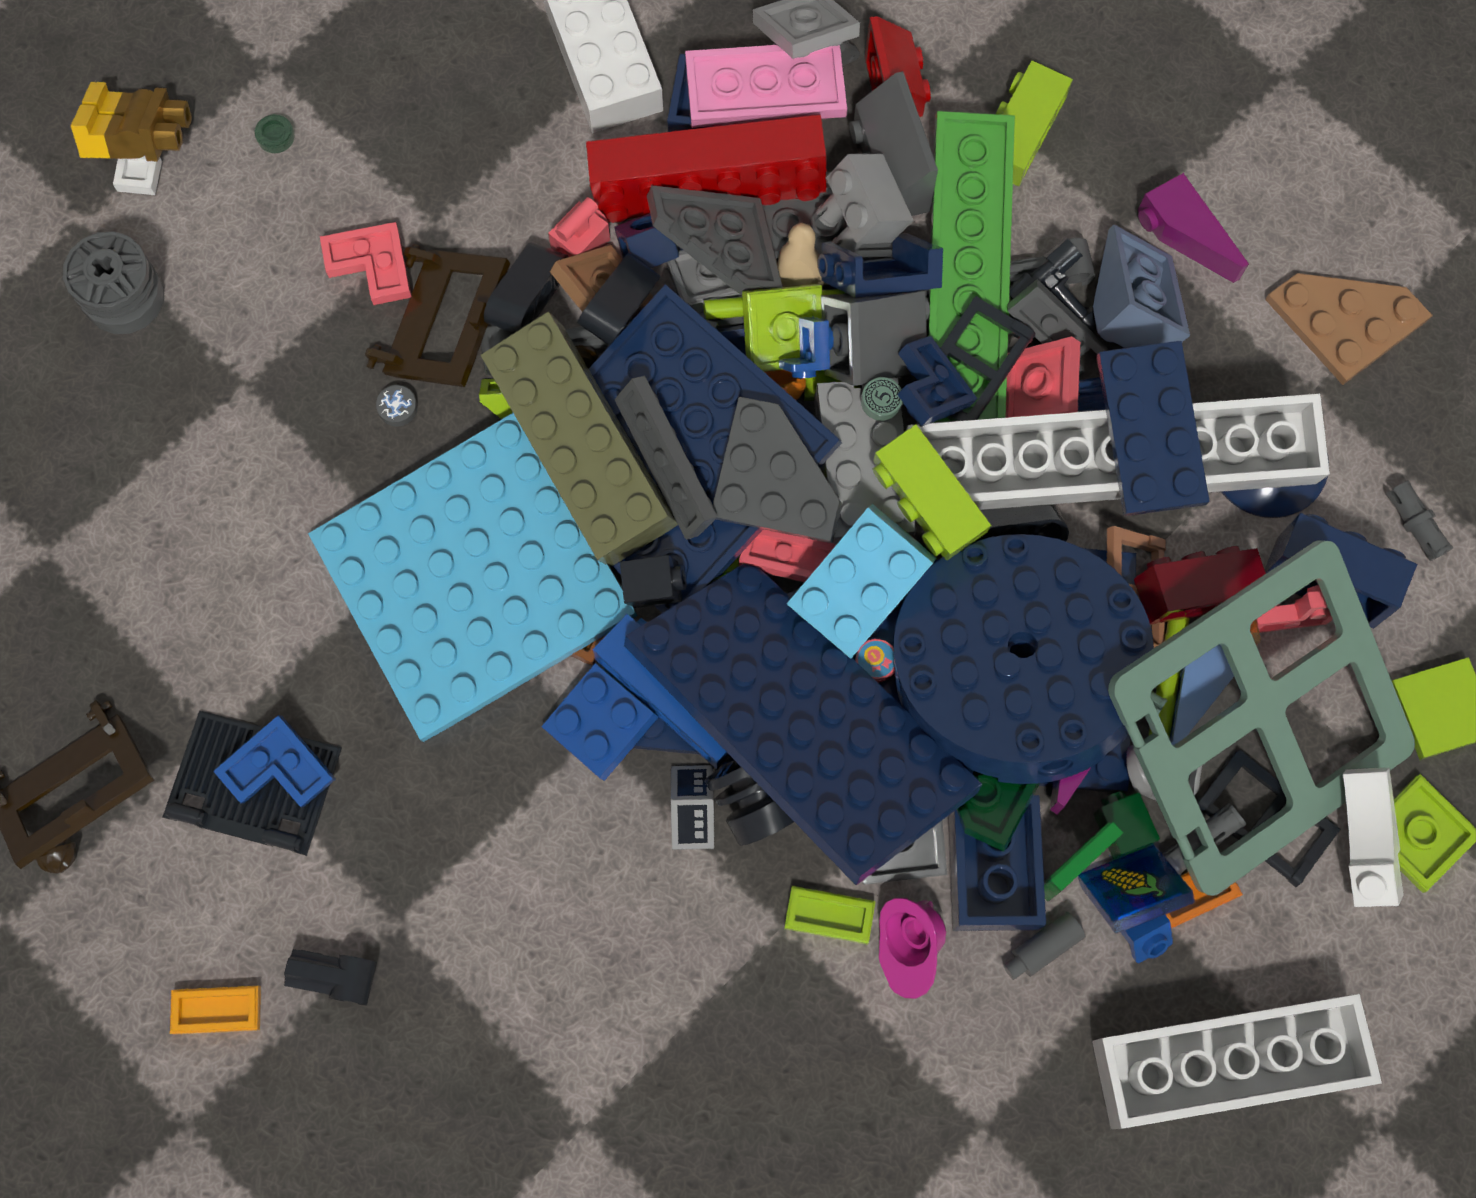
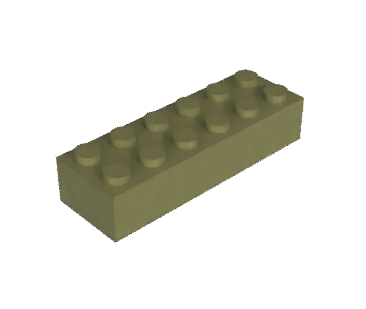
[481,311,678,567]

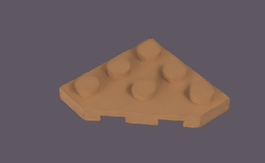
[1265,273,1433,385]

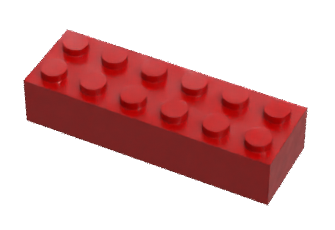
[586,114,826,223]

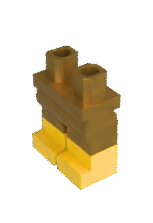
[71,82,192,162]

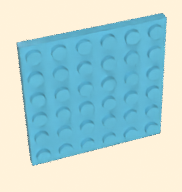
[308,413,638,742]

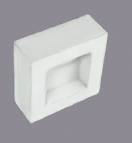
[113,156,162,195]

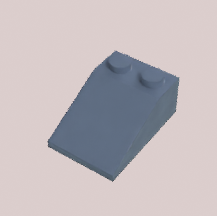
[1093,225,1190,348]

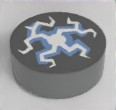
[376,385,417,427]

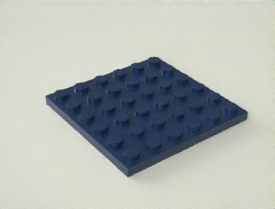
[589,284,842,613]

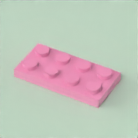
[685,45,847,128]

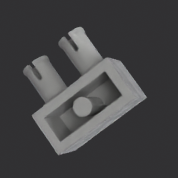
[816,154,914,252]

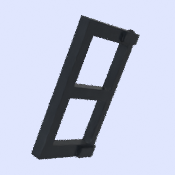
[940,296,1036,422]
[1197,750,1341,887]

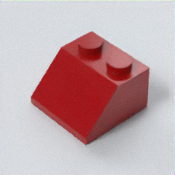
[865,16,931,117]

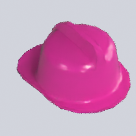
[879,898,946,999]

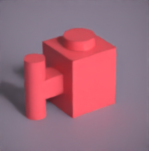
[548,197,610,257]

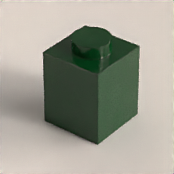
[1093,791,1160,860]

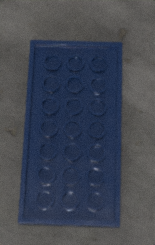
[624,564,982,885]

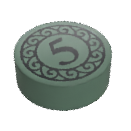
[861,377,902,421]

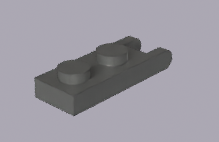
[1008,279,1109,376]

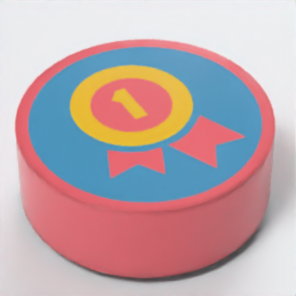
[855,639,895,683]

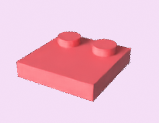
[1006,336,1081,418]

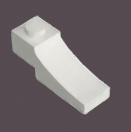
[1343,767,1403,907]

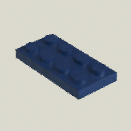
[1097,341,1210,516]

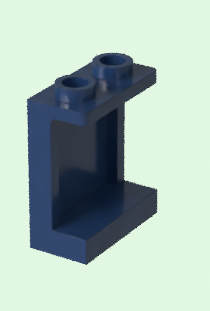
[818,233,943,298]

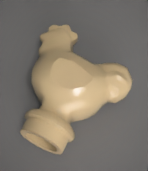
[777,223,827,287]

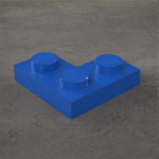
[213,715,336,807]

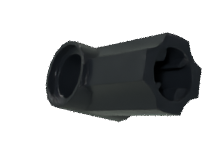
[284,949,377,1006]

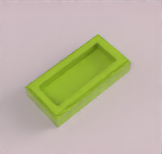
[784,886,876,945]

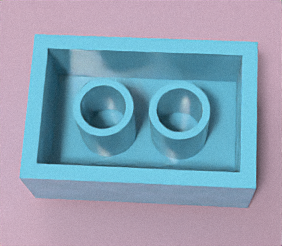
[787,504,936,659]

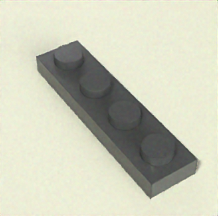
[614,376,717,540]

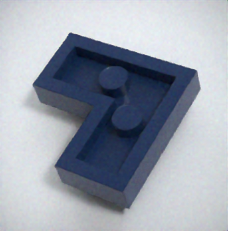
[897,336,978,427]

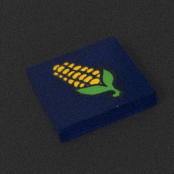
[1078,845,1195,934]

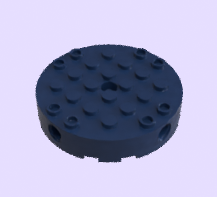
[894,534,1154,784]

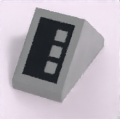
[671,765,714,850]

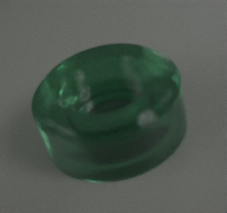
[254,114,295,153]

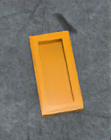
[170,986,261,1035]

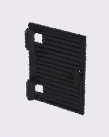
[162,710,342,856]

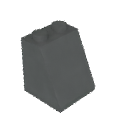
[821,290,930,386]

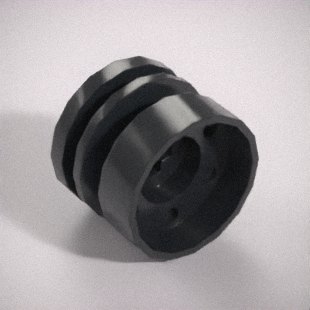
[704,757,794,846]

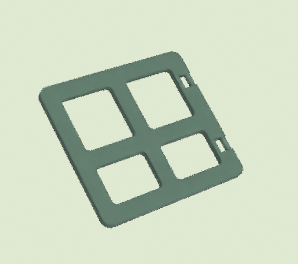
[1108,540,1415,896]

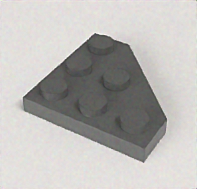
[647,185,782,295]
[713,397,842,544]

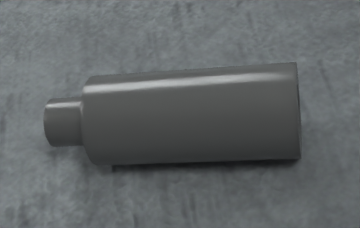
[1003,912,1086,980]

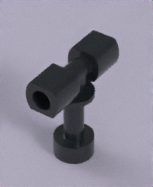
[1009,237,1096,332]

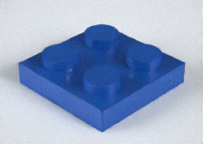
[541,663,658,781]

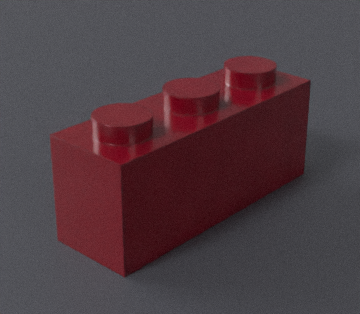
[1134,546,1266,625]

